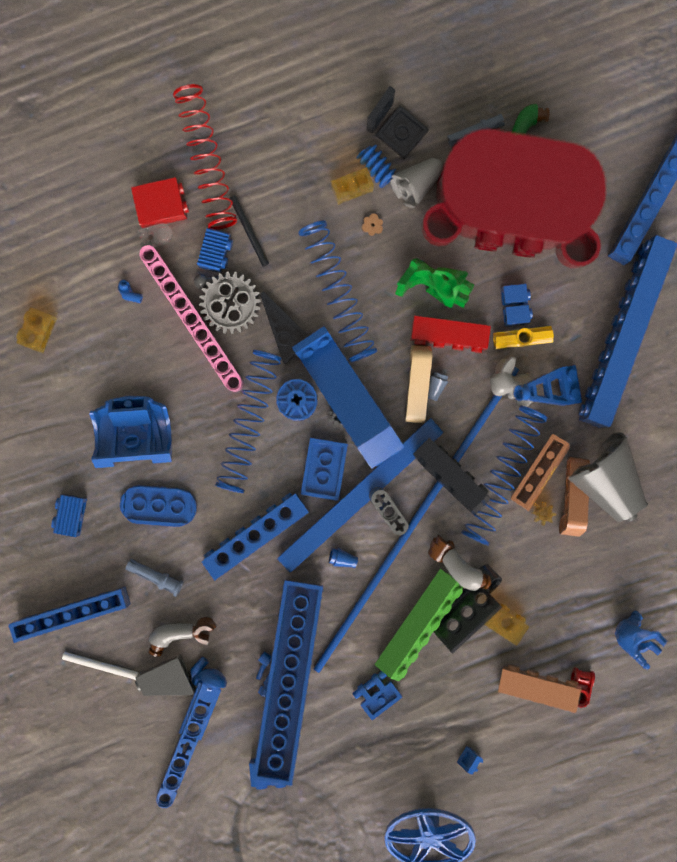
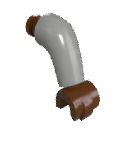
[428,534,491,590]
[148,617,217,657]

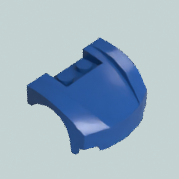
[89,396,172,468]

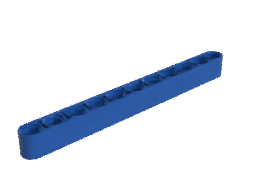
[277,418,444,573]

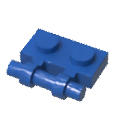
[352,671,403,720]

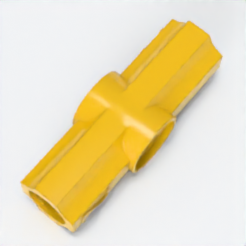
[493,326,554,350]

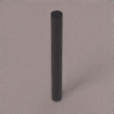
[229,195,269,267]

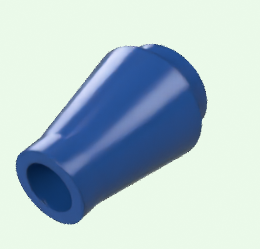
[328,548,358,568]

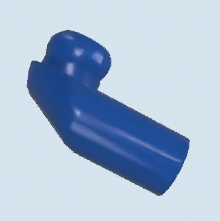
[118,280,143,304]

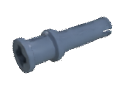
[125,559,184,597]

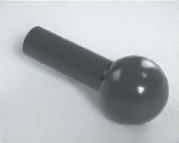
[194,274,226,289]

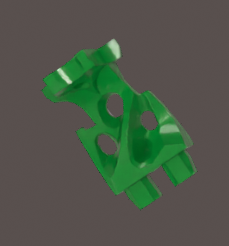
[395,257,475,308]

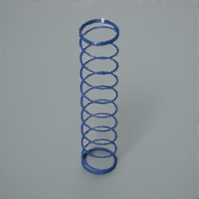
[298,220,378,362]
[215,350,282,493]
[461,405,548,546]

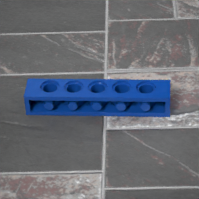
[201,492,309,581]
[8,586,131,643]

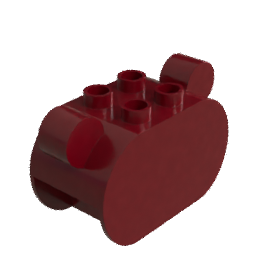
[421,129,606,268]

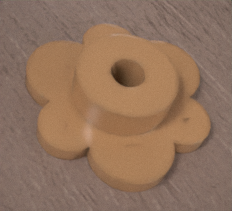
[362,214,383,236]

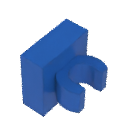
[457,746,484,775]

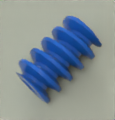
[356,144,397,188]

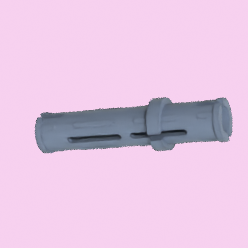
[447,114,505,147]

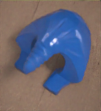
[615,610,668,669]

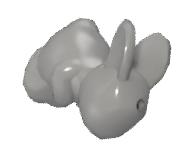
[490,357,535,407]

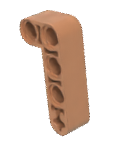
[559,457,590,537]

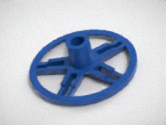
[385,809,476,862]

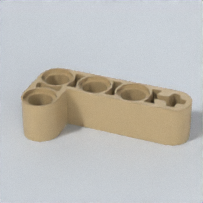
[405,345,432,423]

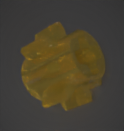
[531,501,557,526]

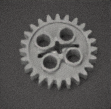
[199,271,261,334]

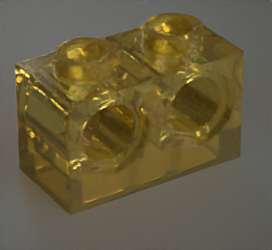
[16,307,57,353]

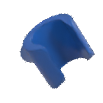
[256,651,271,680]

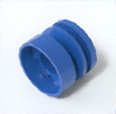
[276,379,318,421]

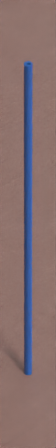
[313,367,519,673]

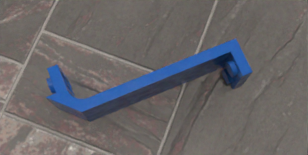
[292,326,404,469]

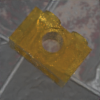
[331,167,374,205]
[484,603,529,646]

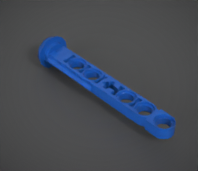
[156,668,227,808]

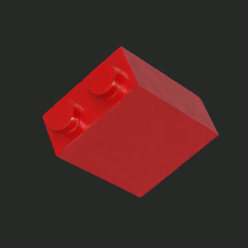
[131,177,189,229]

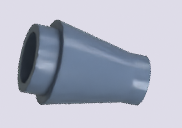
[428,371,449,401]

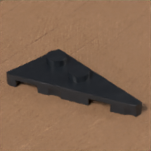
[260,292,308,365]

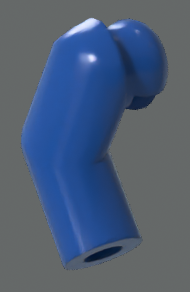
[190,656,209,686]

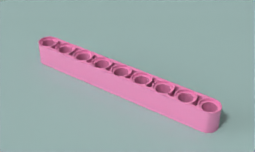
[140,245,243,392]

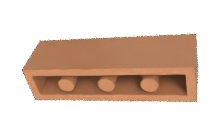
[510,434,570,511]
[498,664,582,713]

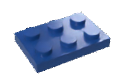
[301,438,348,501]

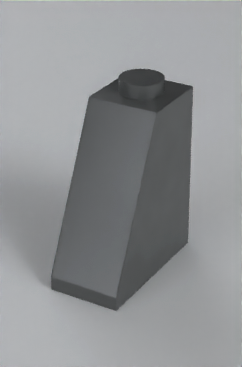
[135,654,196,696]

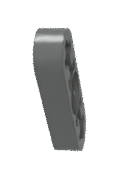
[369,487,408,535]

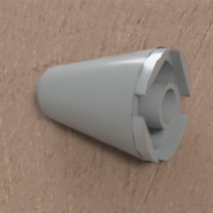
[390,158,443,208]

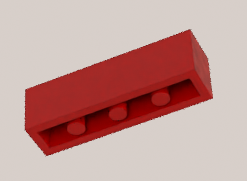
[410,316,491,353]

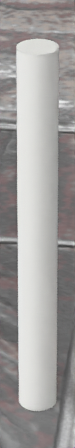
[62,652,139,680]

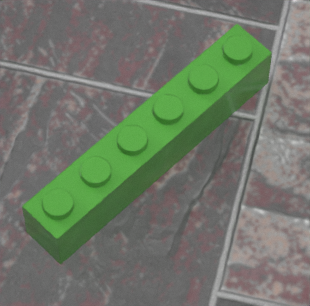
[374,569,463,681]

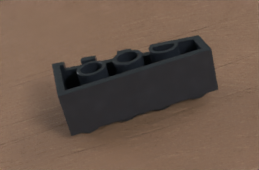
[413,438,490,516]

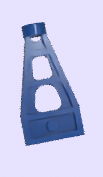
[514,365,582,406]

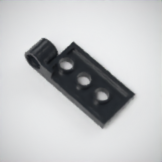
[433,564,502,654]

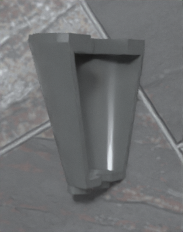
[568,432,648,522]

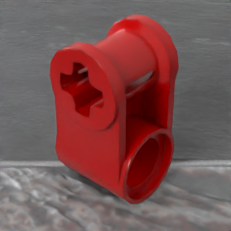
[571,667,595,708]

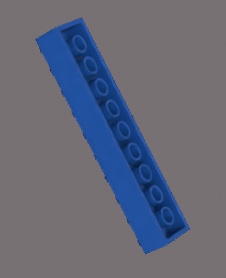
[578,235,677,428]
[253,580,323,786]

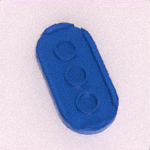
[120,485,197,527]

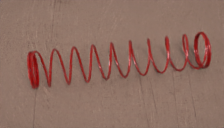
[173,84,237,230]

